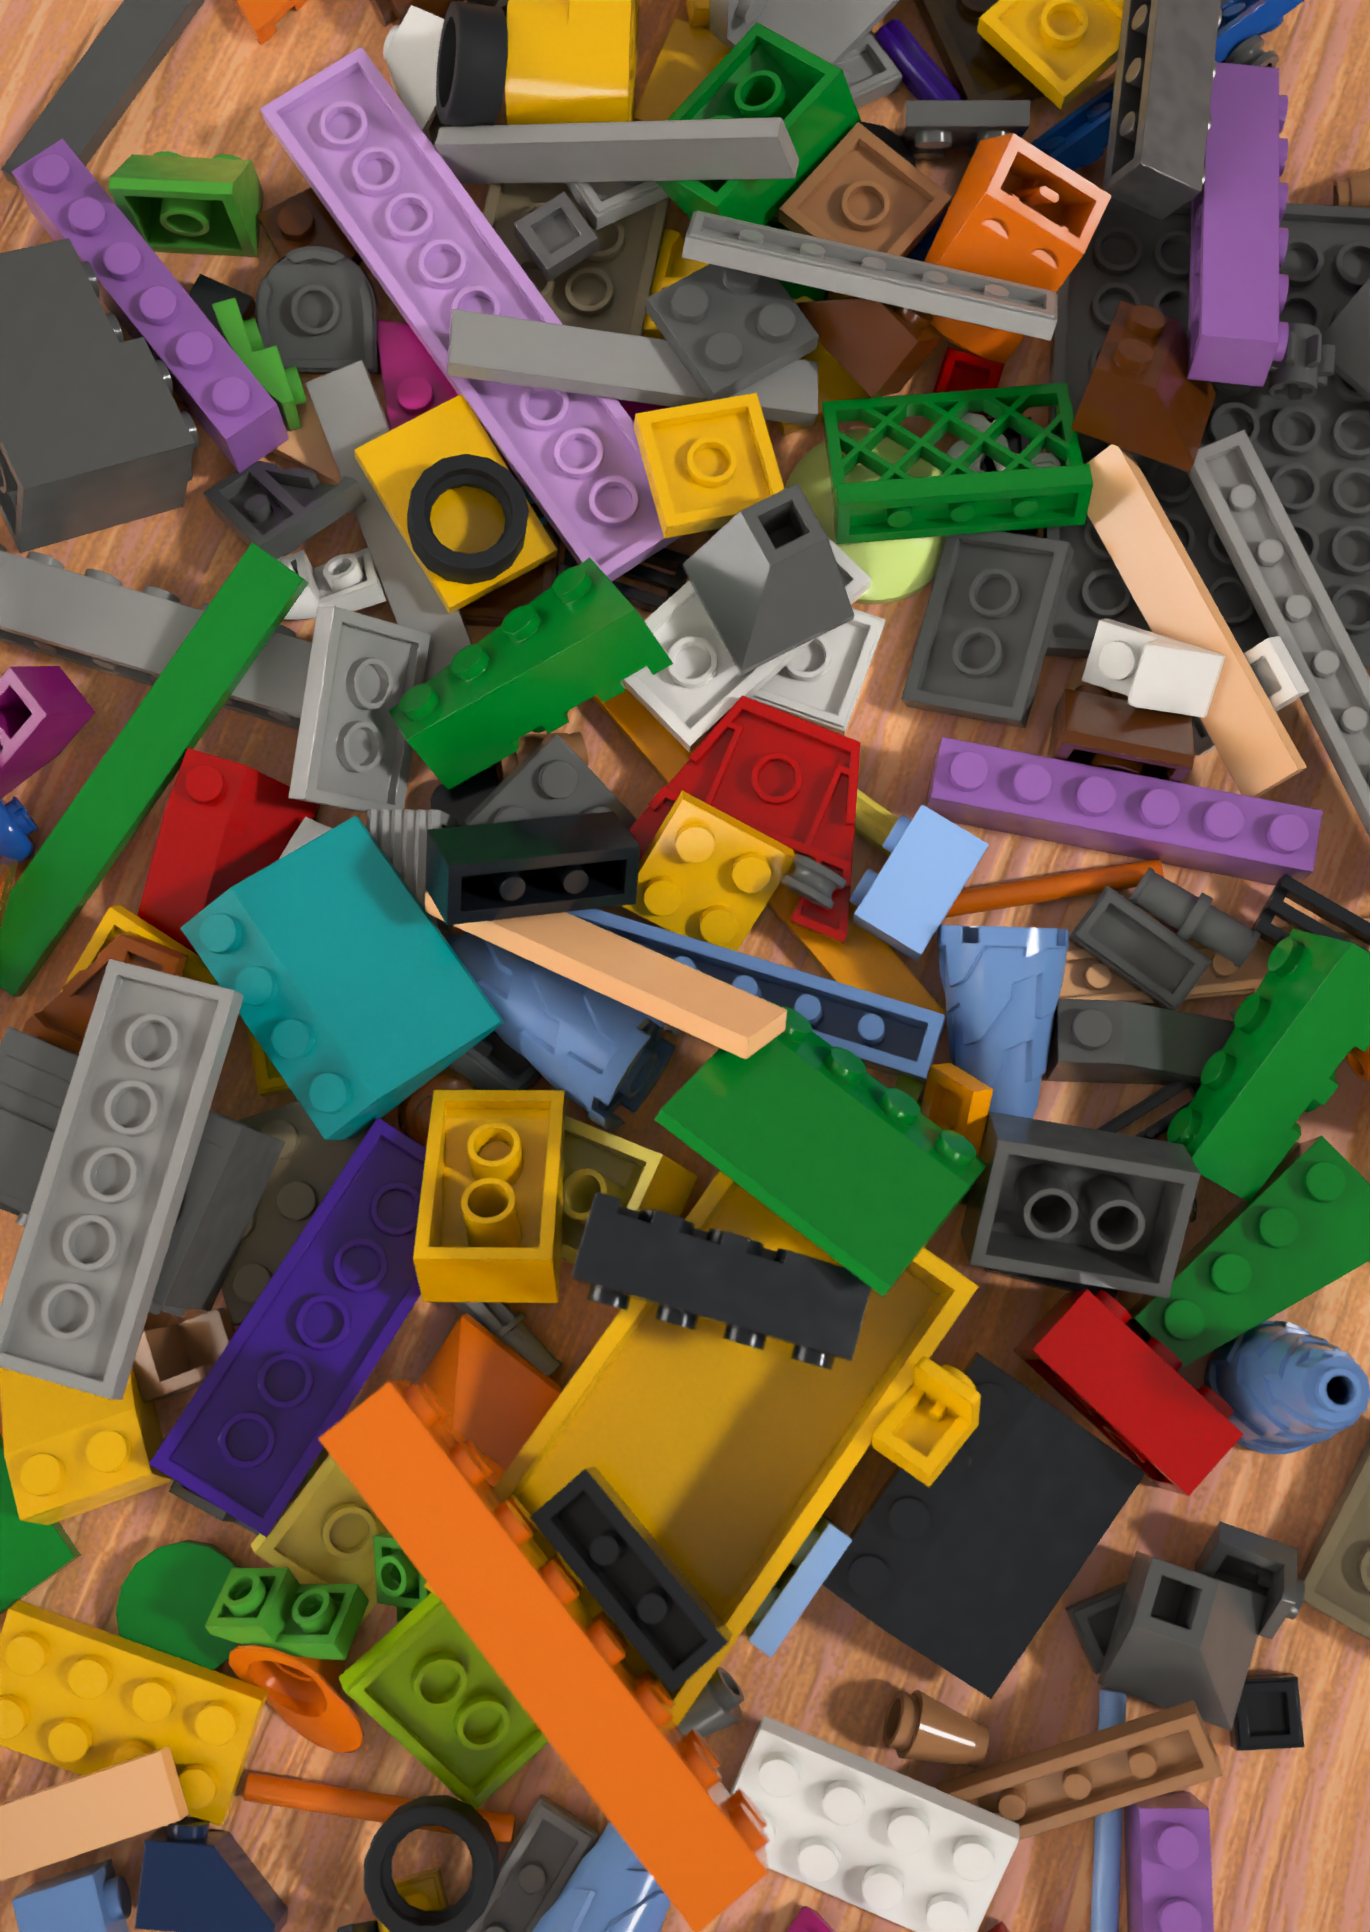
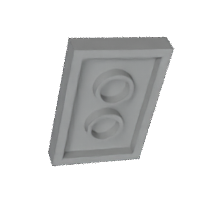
[289,606,431,814]

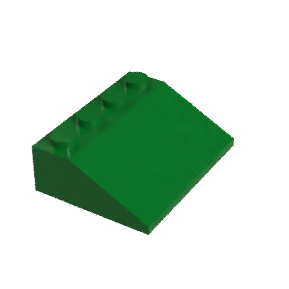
[654,1001,988,1297]

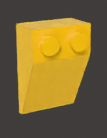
[413,1090,566,1303]
[0,1366,175,1526]

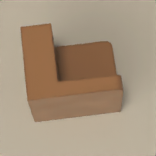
[132,1308,234,1403]

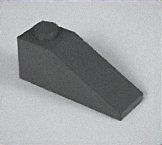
[1047,999,1235,1085]

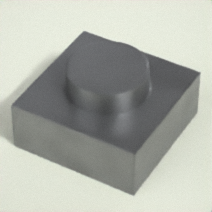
[513,192,599,281]

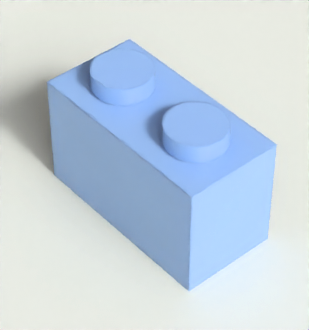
[849,805,989,962]

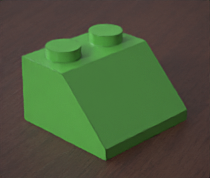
[108,151,263,257]

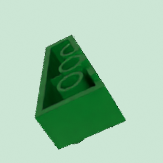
[388,557,673,790]
[1167,929,1370,1203]
[1126,1136,1370,1368]

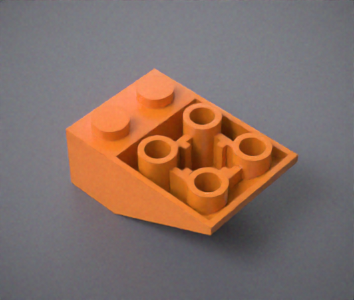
[924,133,1112,364]

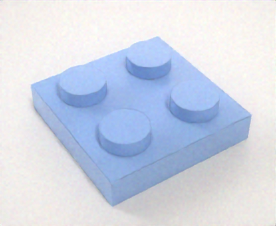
[746,1515,852,1658]

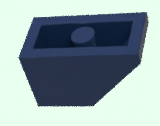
[135,1817,288,1932]

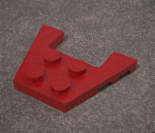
[628,695,861,944]

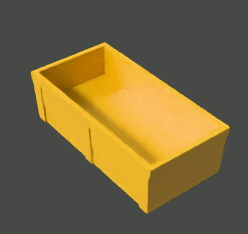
[424,1171,979,1726]

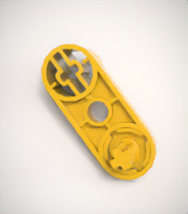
[505,0,640,125]

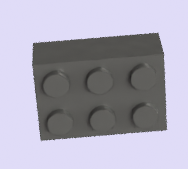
[961,1111,1201,1298]

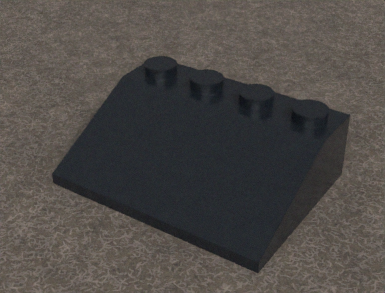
[822,1352,1146,1699]

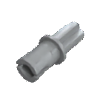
[453,1302,562,1377]

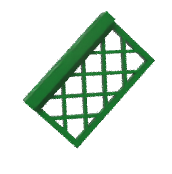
[822,382,1093,544]

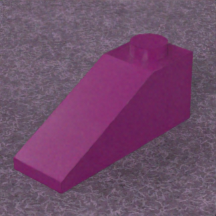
[0,666,96,798]

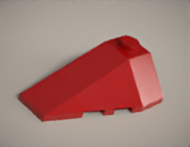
[137,747,321,956]

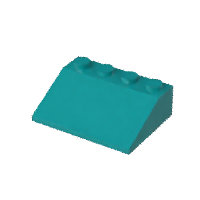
[181,816,505,1140]

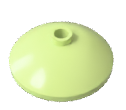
[784,428,946,604]

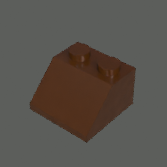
[1071,300,1216,472]
[1046,686,1195,783]

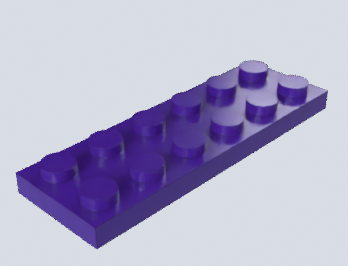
[149,1117,426,1537]

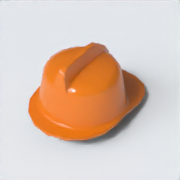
[229,1645,365,1753]

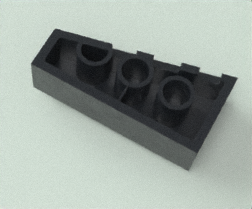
[571,1191,871,1370]

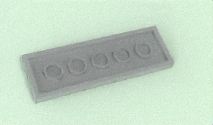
[0,959,244,1399]

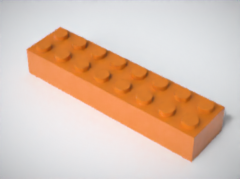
[318,1380,770,1932]

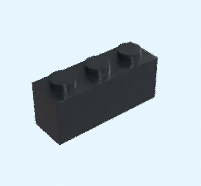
[425,811,640,925]
[530,1466,733,1693]

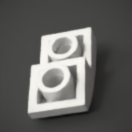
[277,548,386,620]

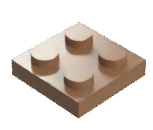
[778,122,952,258]

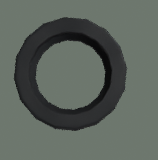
[436,1,508,127]
[407,454,529,584]
[364,1795,499,1932]

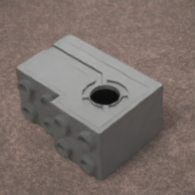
[0,238,199,553]
[0,1026,285,1317]

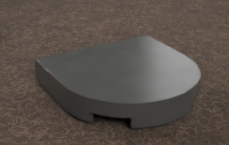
[255,246,380,374]

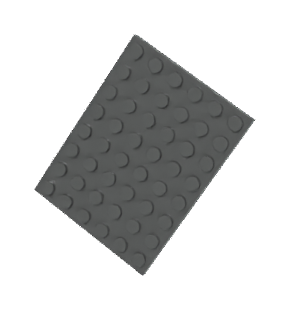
[1043,197,1370,676]

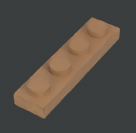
[936,1700,1223,1840]

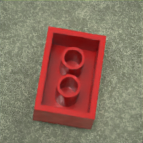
[1013,1289,1243,1496]

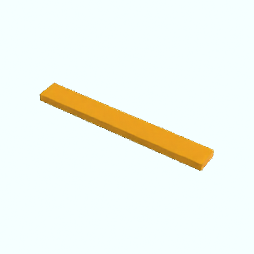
[592,688,945,1014]

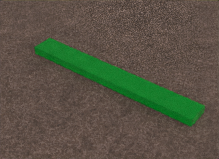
[0,542,309,997]

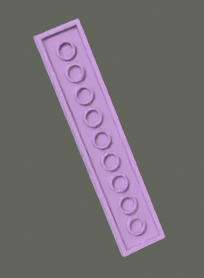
[260,46,683,582]

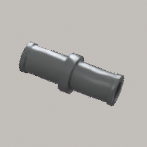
[1129,867,1261,968]

